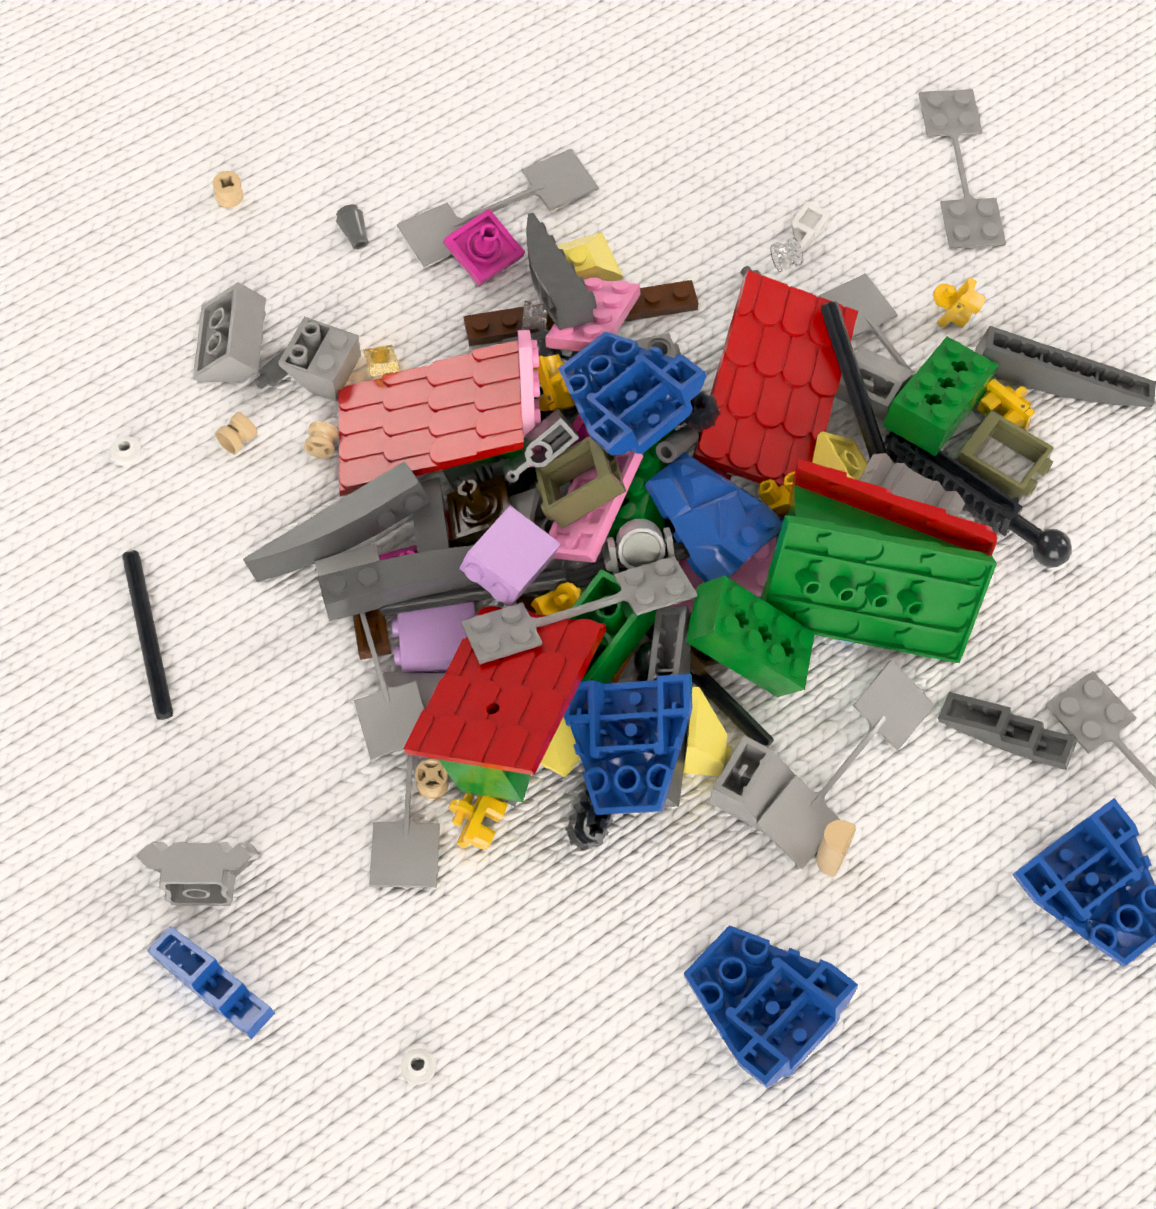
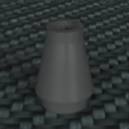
[336,204,369,250]

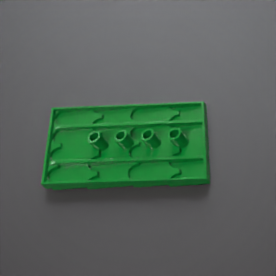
[761,515,997,663]

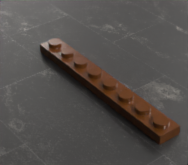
[463,280,699,347]

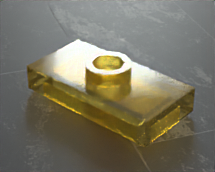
[363,344,400,377]

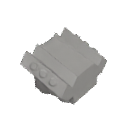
[859,453,965,517]
[136,841,261,906]

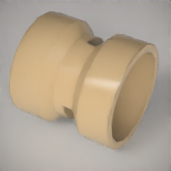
[214,412,258,455]

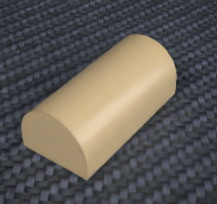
[816,820,857,877]

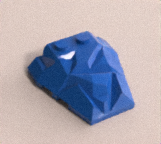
[558,331,707,455]
[645,453,783,583]
[564,674,693,815]
[1012,798,1156,967]
[683,925,858,1088]

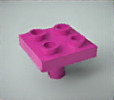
[443,208,525,287]

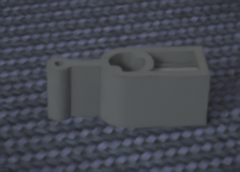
[502,409,579,483]

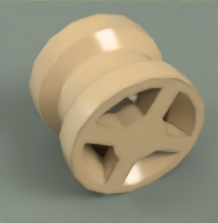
[212,171,244,208]
[304,421,339,458]
[415,759,449,799]

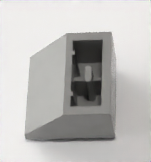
[278,316,361,401]
[835,347,915,421]
[710,735,795,832]

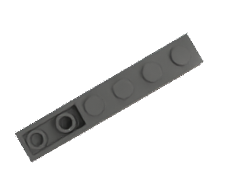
[526,213,597,330]

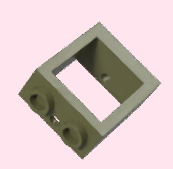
[958,410,1054,503]
[535,436,626,528]

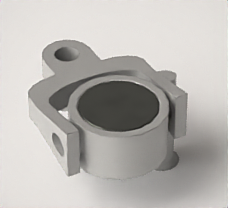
[600,519,675,576]

